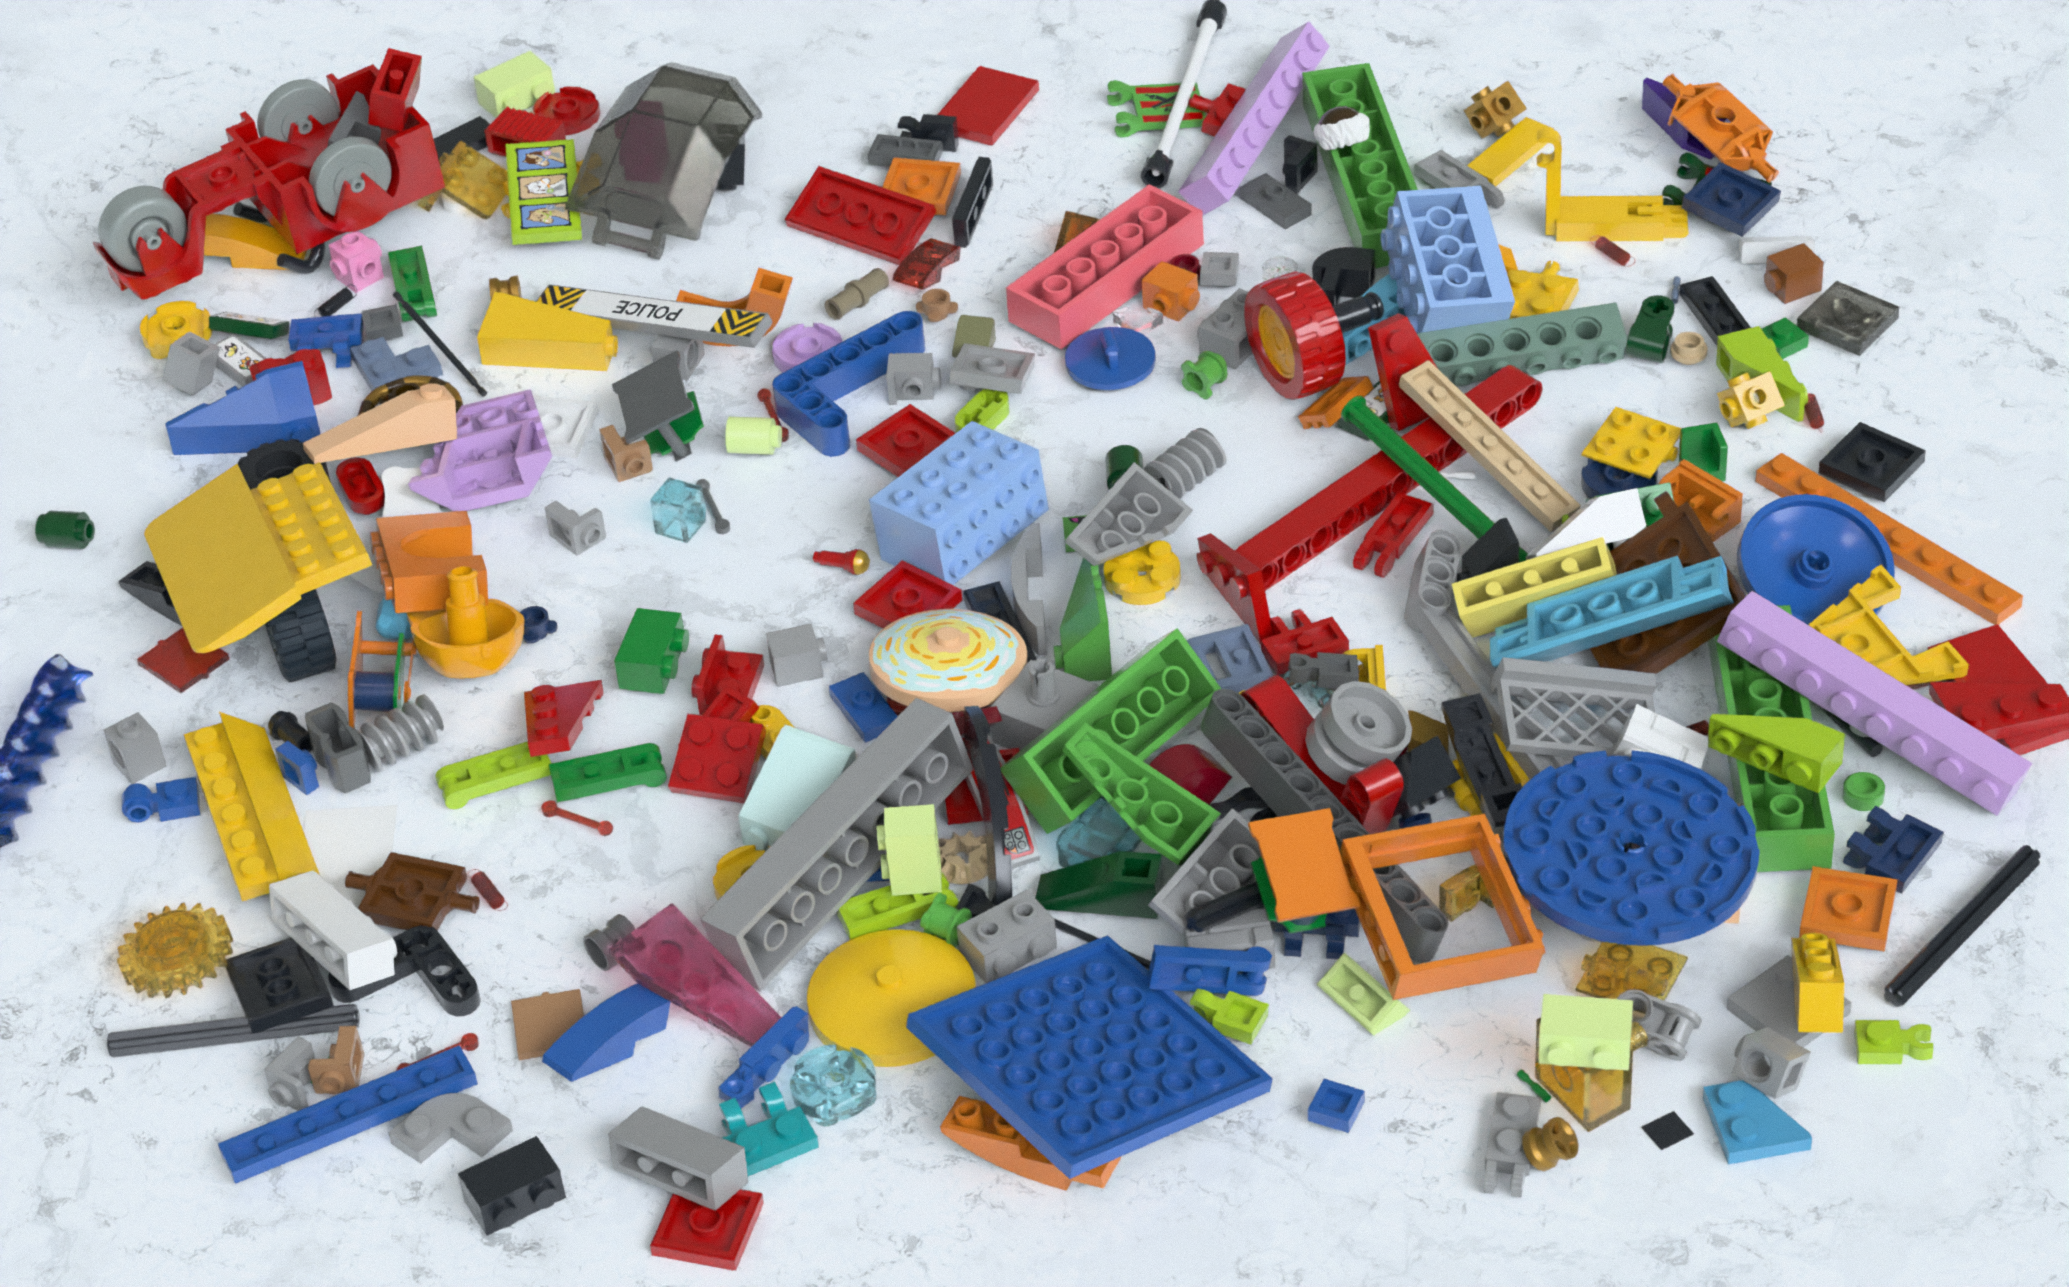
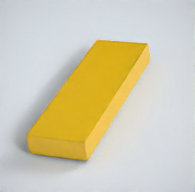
[1467,117,1554,187]

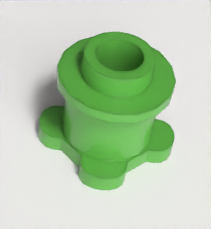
[1181,351,1228,400]
[920,893,972,947]

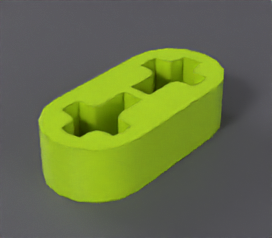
[955,389,1010,433]

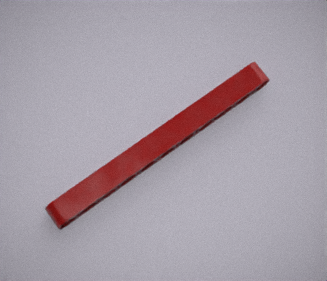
[1235,365,1543,591]

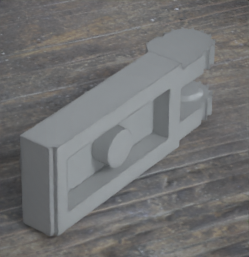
[1414,150,1505,211]
[1483,1092,1541,1197]

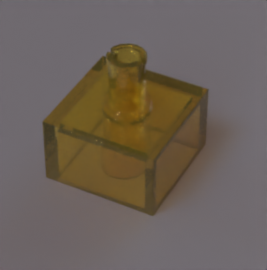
[1535,1017,1648,1132]

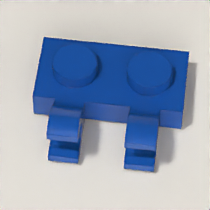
[288,313,364,368]

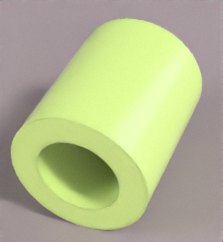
[725,416,782,455]

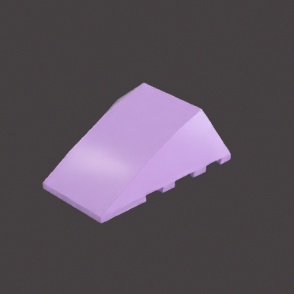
[408,389,552,511]

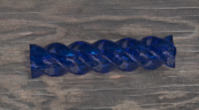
[0,654,93,848]

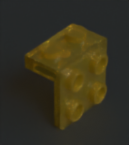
[418,140,508,220]

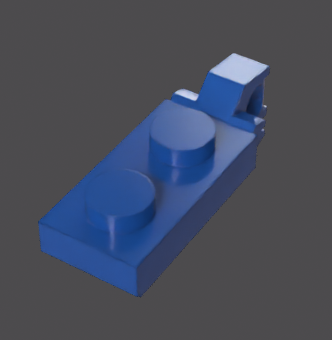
[718,1006,810,1108]

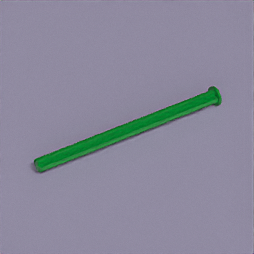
[1341,396,1528,562]

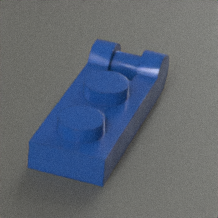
[1147,945,1272,996]

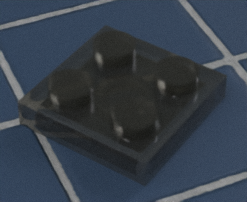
[1797,280,1900,356]

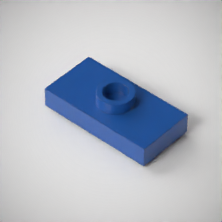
[829,672,898,743]

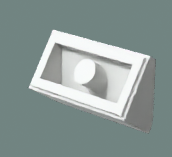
[1738,236,1815,264]

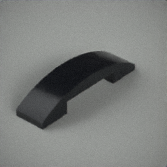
[1441,693,1522,828]

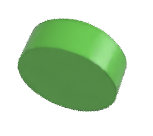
[1843,772,1885,811]

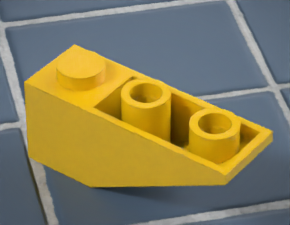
[1791,933,1845,1033]

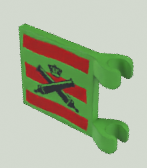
[1107,80,1206,138]

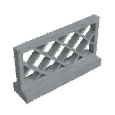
[1490,657,1657,758]

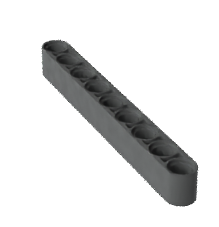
[1201,689,1449,963]

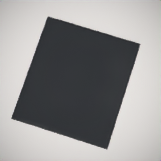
[1641,1111,1694,1150]

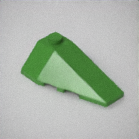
[1053,558,1112,682]
[1062,723,1221,866]

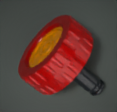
[1244,271,1384,400]

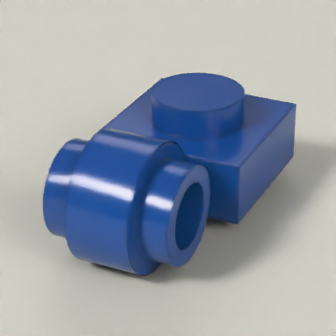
[121,777,201,823]

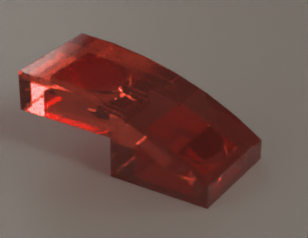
[892,238,961,290]

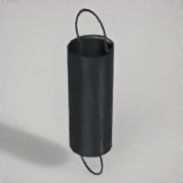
[314,284,357,317]

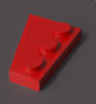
[1368,313,1439,431]

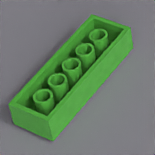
[1000,628,1221,834]

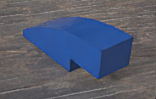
[542,981,671,1082]

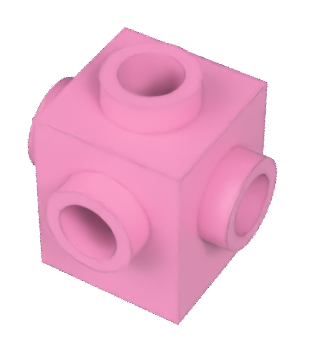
[328,231,384,293]

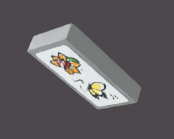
[215,334,267,387]

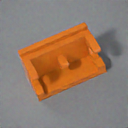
[1659,459,1743,542]

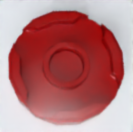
[533,86,601,136]

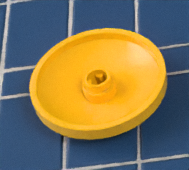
[807,929,976,1067]

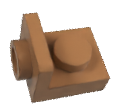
[599,425,653,482]
[308,1026,365,1094]

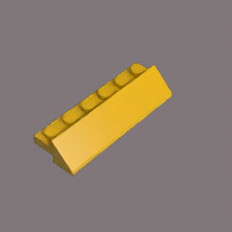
[184,711,320,902]

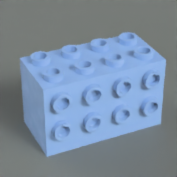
[869,421,1049,585]

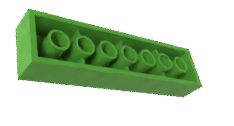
[1302,63,1418,269]
[1708,605,1835,872]

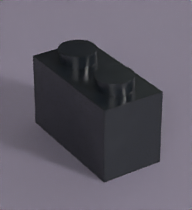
[458,1136,566,1236]

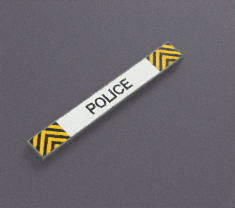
[536,284,773,348]

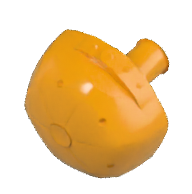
[406,566,524,679]

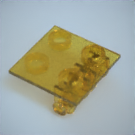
[1575,942,1688,1014]

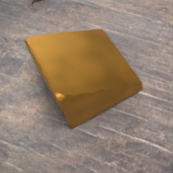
[1408,710,1449,755]

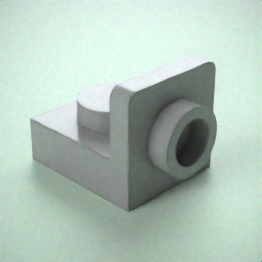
[544,500,606,556]
[264,1036,315,1111]

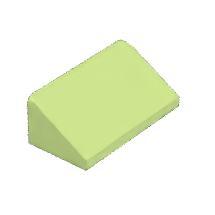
[1316,953,1410,1035]

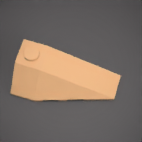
[303,384,457,464]

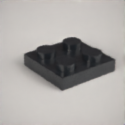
[1819,422,1926,502]

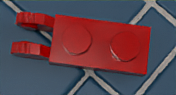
[1352,492,1434,578]

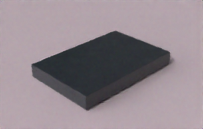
[223,938,334,1034]

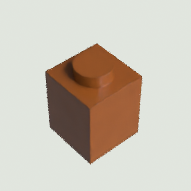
[1764,243,1824,304]

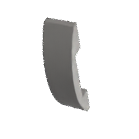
[1011,523,1047,655]

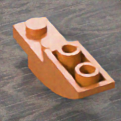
[940,1096,1122,1191]

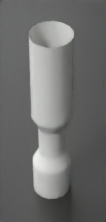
[1438,471,1475,479]

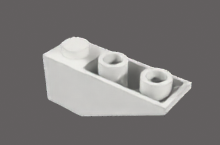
[1526,488,1647,560]

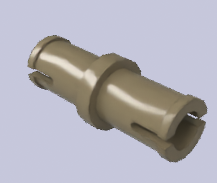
[824,268,889,320]

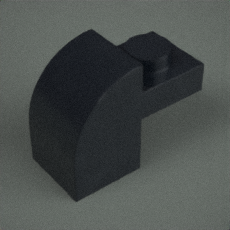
[1312,247,1376,306]

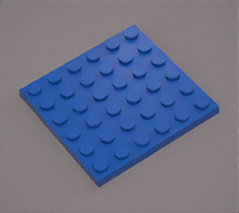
[906,935,1273,1179]

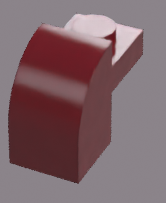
[1149,744,1232,805]

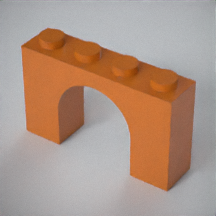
[370,511,488,614]

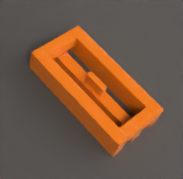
[1298,376,1374,429]

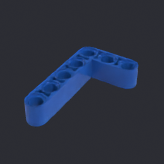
[772,311,926,457]

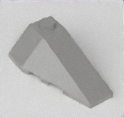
[1064,462,1193,566]
[1148,808,1261,933]

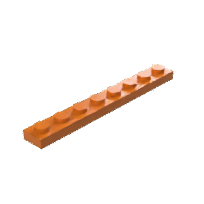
[1755,453,2023,625]

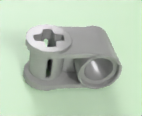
[1617,989,1702,1061]

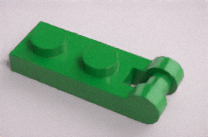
[388,246,437,322]
[549,743,667,803]

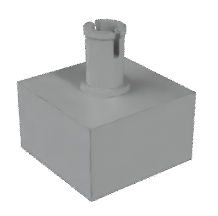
[991,659,1099,751]

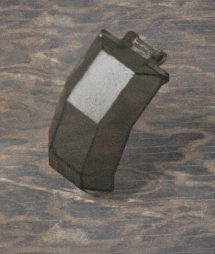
[565,62,763,260]

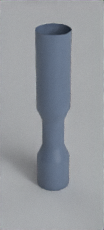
[1671,276,1681,304]

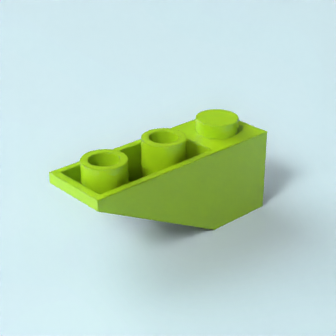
[1716,326,1808,422]
[1708,714,1845,793]

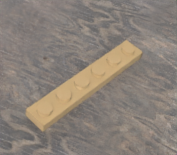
[1399,360,1581,532]

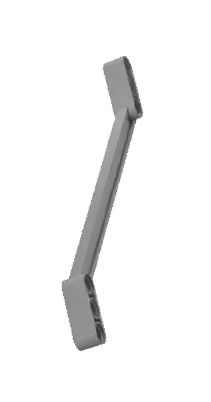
[1404,530,1632,941]

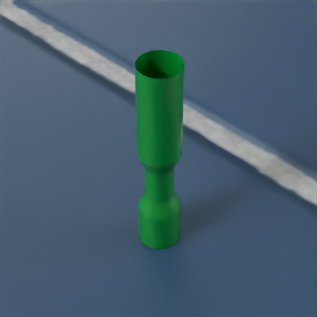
[1517,1069,1551,1102]

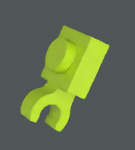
[1190,989,1269,1045]

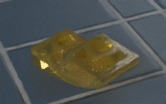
[1439,864,1494,922]

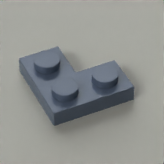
[350,337,443,391]

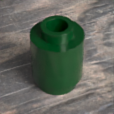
[1105,445,1143,490]
[35,510,95,549]

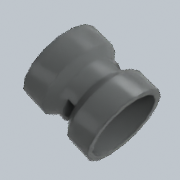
[583,914,642,971]

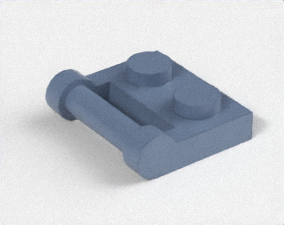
[1186,624,1273,693]

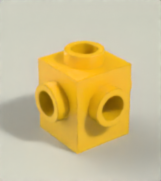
[1716,371,1785,429]

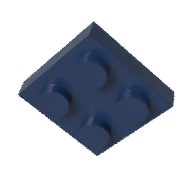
[1682,162,1781,237]

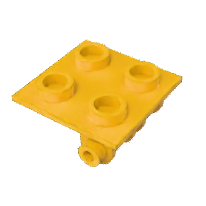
[1581,406,1682,479]

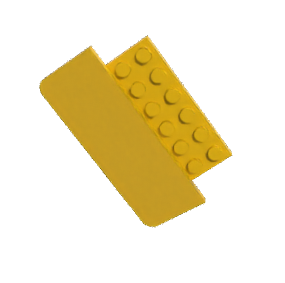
[144,462,372,653]

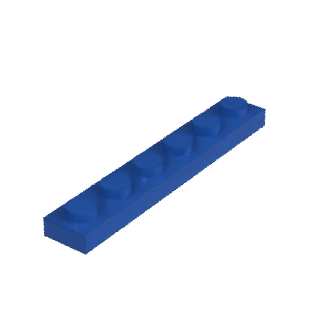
[218,1045,478,1184]

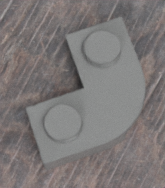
[388,1093,513,1164]

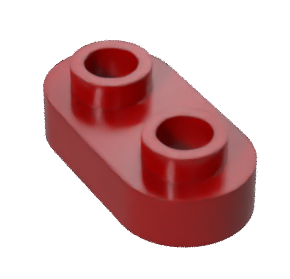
[336,457,385,515]

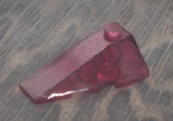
[608,903,782,1047]

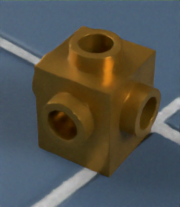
[1463,81,1527,139]

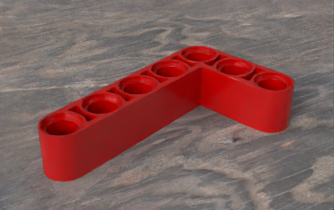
[1240,675,1404,834]

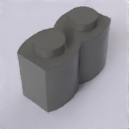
[305,702,371,793]

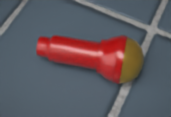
[813,549,870,575]

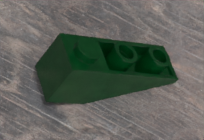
[1035,851,1163,919]

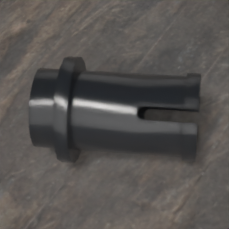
[268,711,312,753]

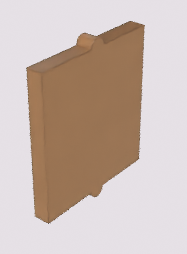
[511,989,584,1060]

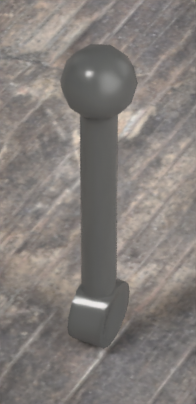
[695,479,730,534]

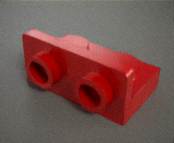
[691,634,765,715]

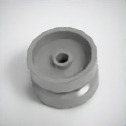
[1305,681,1412,785]

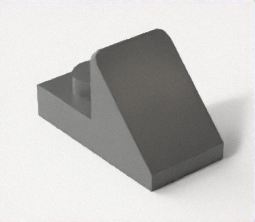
[327,91,381,147]

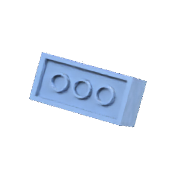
[1381,186,1515,333]

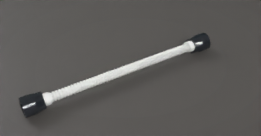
[1141,0,1227,188]

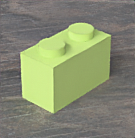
[474,51,555,118]
[877,804,942,896]
[1539,994,1633,1070]

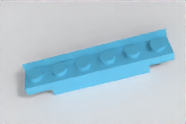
[1490,556,1734,669]

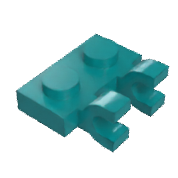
[719,1081,819,1177]

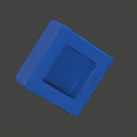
[275,741,319,795]
[1307,1079,1365,1133]

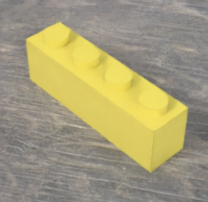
[1452,537,1617,638]

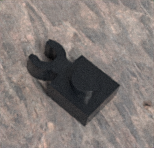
[897,114,959,152]

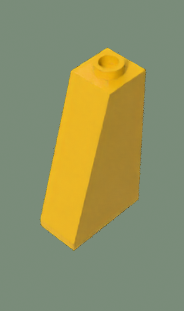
[477,292,618,371]

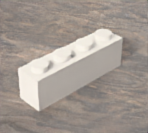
[269,870,397,990]

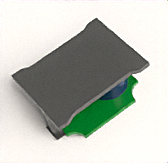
[612,350,704,462]

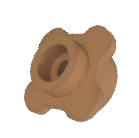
[916,289,958,322]

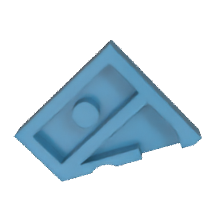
[1703,1080,1812,1165]

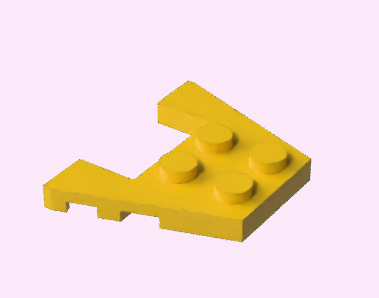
[1809,565,1969,685]

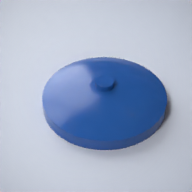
[1737,494,1895,625]

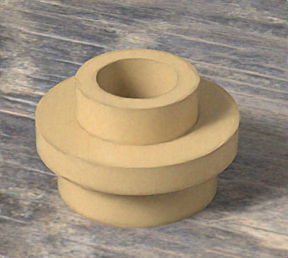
[1670,332,1708,365]

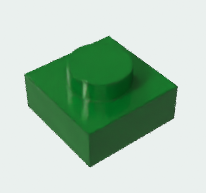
[1761,317,1809,359]

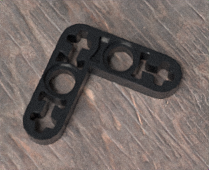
[328,925,481,1017]

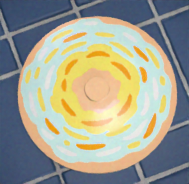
[869,609,1027,712]

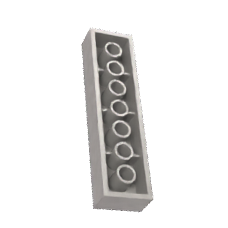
[700,698,973,992]

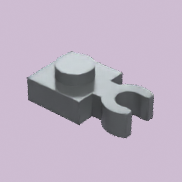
[1288,652,1359,691]

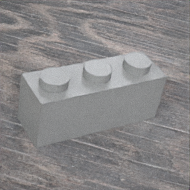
[608,1106,748,1211]

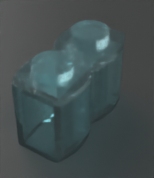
[1056,796,1141,867]

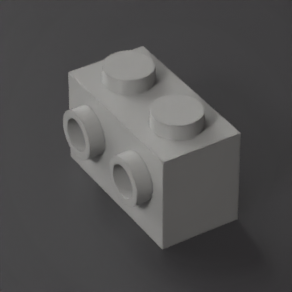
[1197,288,1253,370]
[957,890,1057,983]

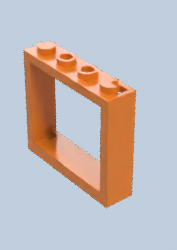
[1340,814,1546,1000]

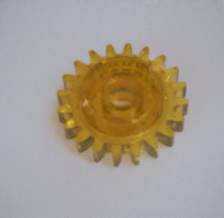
[116,902,234,999]

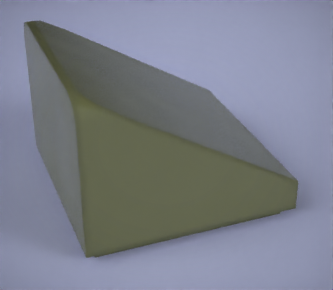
[952,315,996,358]

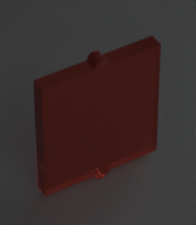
[137,628,230,694]

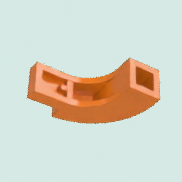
[676,268,793,347]

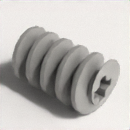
[1144,428,1226,499]
[355,694,444,772]

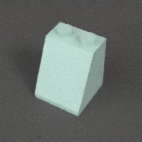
[738,724,856,851]

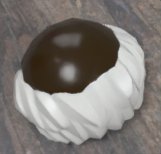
[1313,106,1370,150]

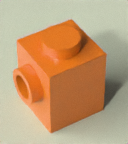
[1142,261,1200,322]

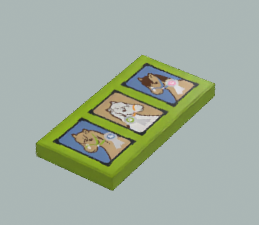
[506,139,582,245]

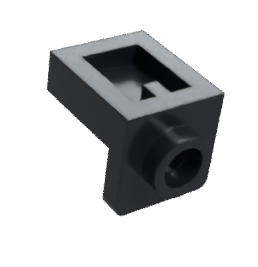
[1282,135,1318,194]

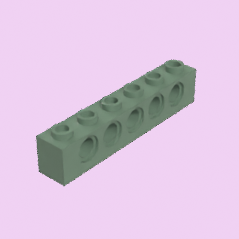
[1417,302,1627,386]

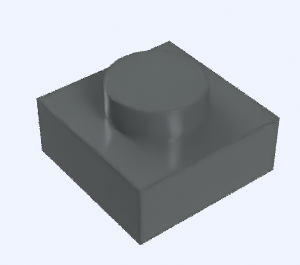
[362,304,403,341]

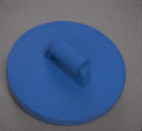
[1065,327,1156,390]

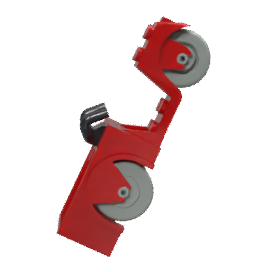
[93,64,445,300]

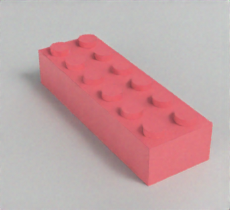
[1006,184,1204,350]

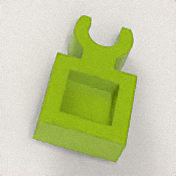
[1854,1020,1934,1064]

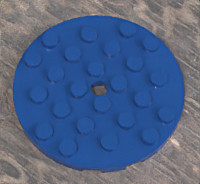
[1503,750,1760,946]

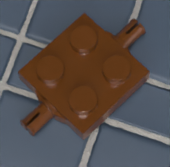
[345,852,480,930]

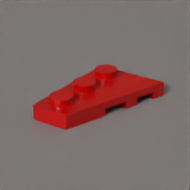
[1196,533,1274,644]
[524,679,604,757]
[1929,682,2069,740]

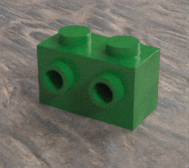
[614,608,689,694]

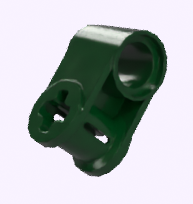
[1626,295,1675,363]

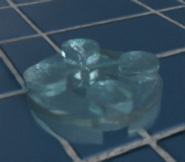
[790,1045,877,1127]

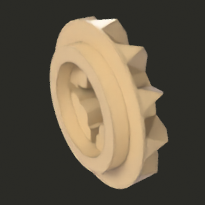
[939,830,988,884]

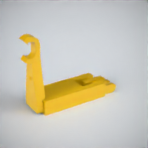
[1537,129,1689,242]

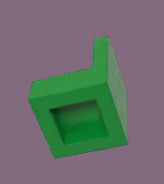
[1678,422,1728,481]

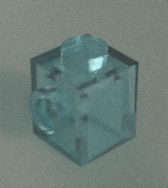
[650,477,707,543]

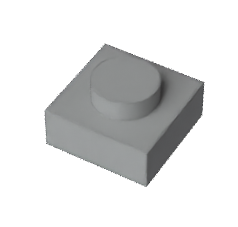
[1200,252,1239,287]

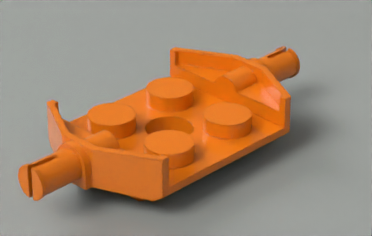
[1662,74,1779,183]

